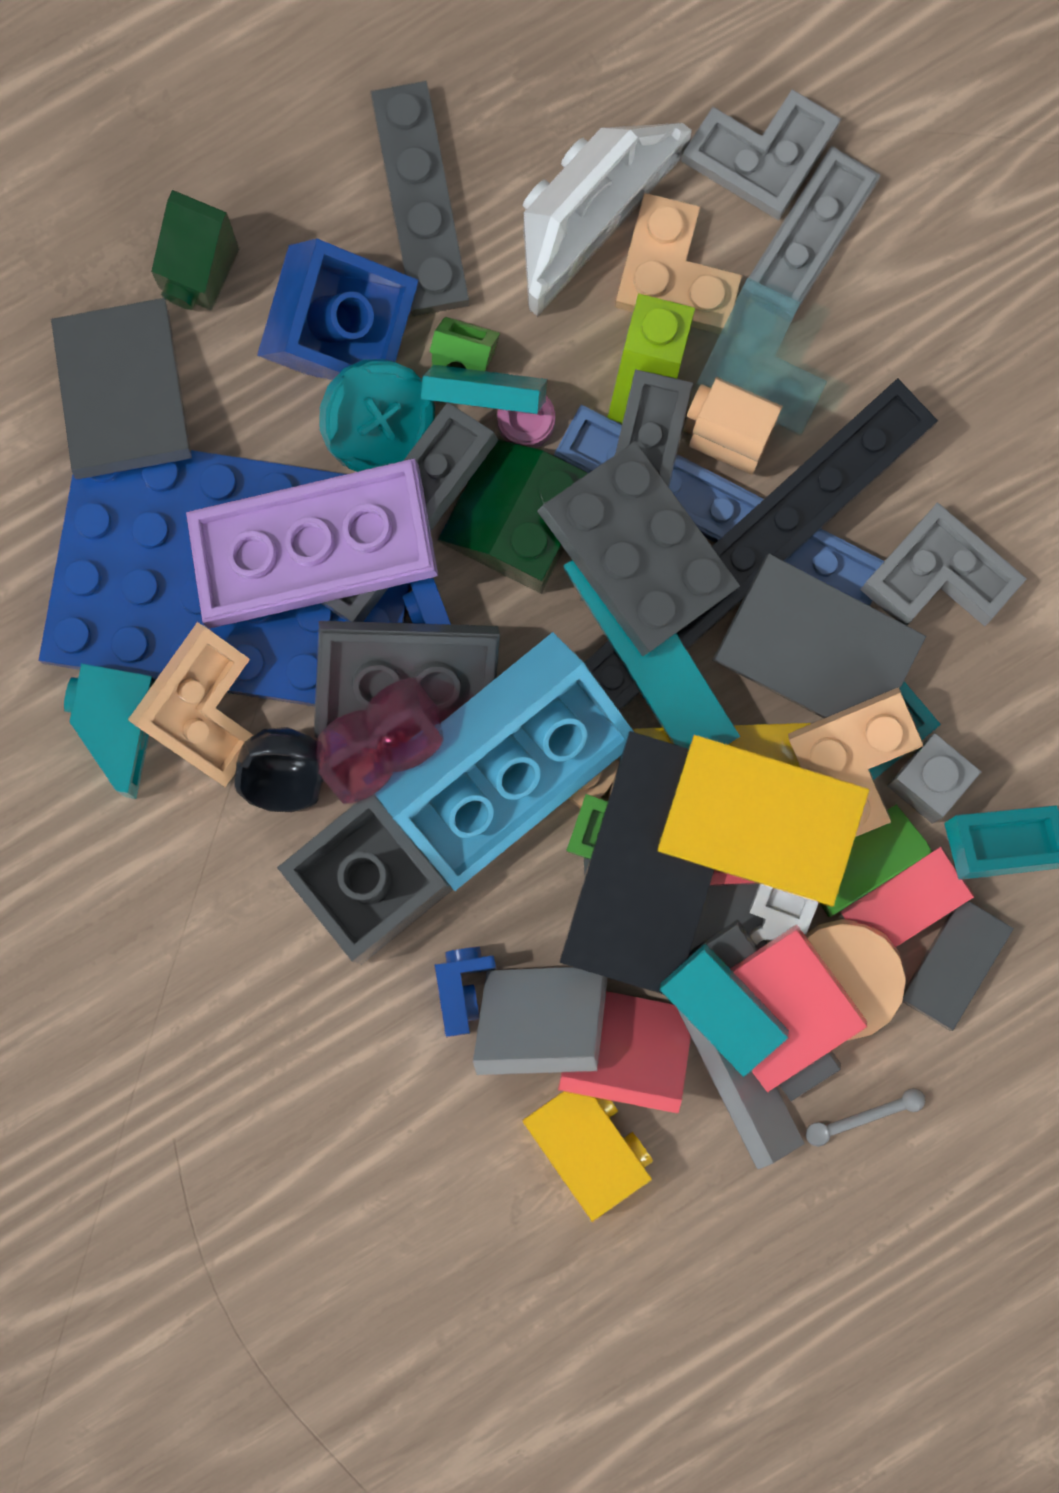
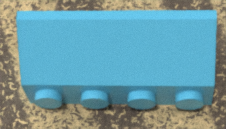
[367,632,634,891]

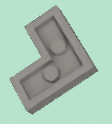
[681,89,841,220]
[860,502,1027,626]

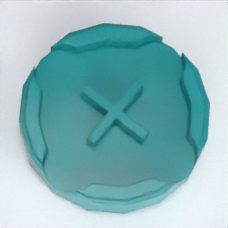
[319,359,435,472]

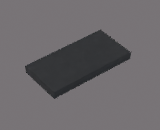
[559,731,714,995]

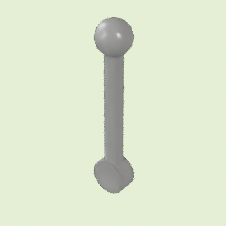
[806,1088,926,1147]

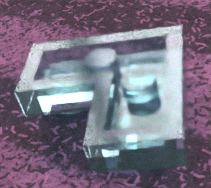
[696,278,827,436]

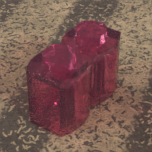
[316,678,444,804]

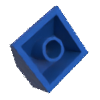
[257,238,419,380]

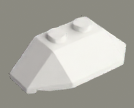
[523,123,692,317]

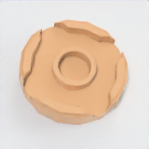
[805,919,906,1041]

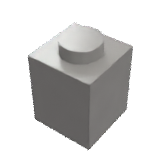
[887,733,981,824]

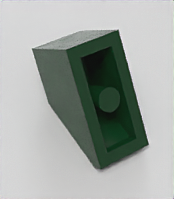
[151,190,240,311]

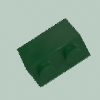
[438,440,588,594]

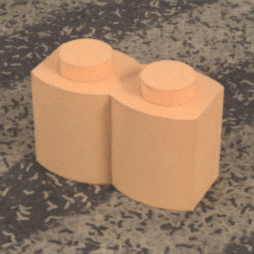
[683,377,783,475]

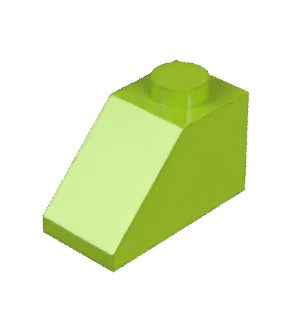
[607,293,695,425]

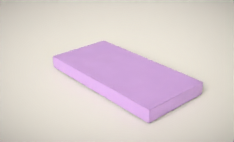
[186,459,438,629]

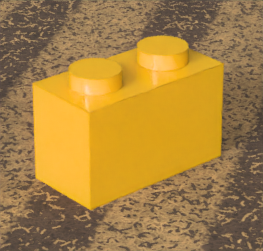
[522,1091,653,1222]

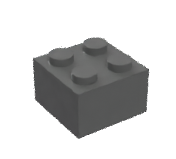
[277,791,453,965]

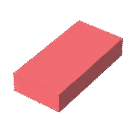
[840,846,975,947]

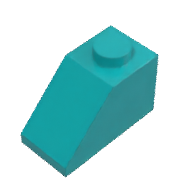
[64,663,156,799]

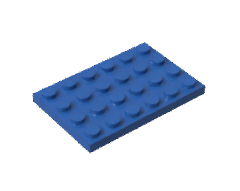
[38,450,410,707]

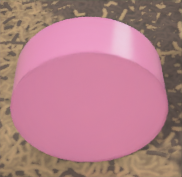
[497,396,555,448]

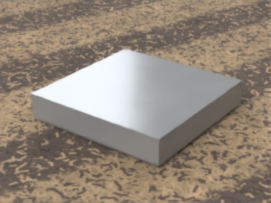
[473,967,607,1075]

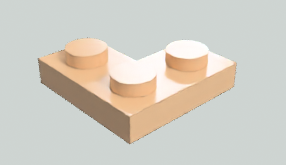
[615,193,742,336]
[128,622,254,787]
[788,687,924,837]

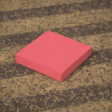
[730,924,867,1093]
[558,991,691,1114]

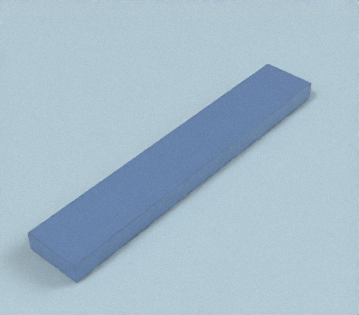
[554,405,884,606]

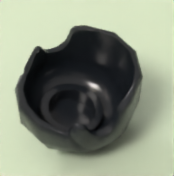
[234,727,327,813]

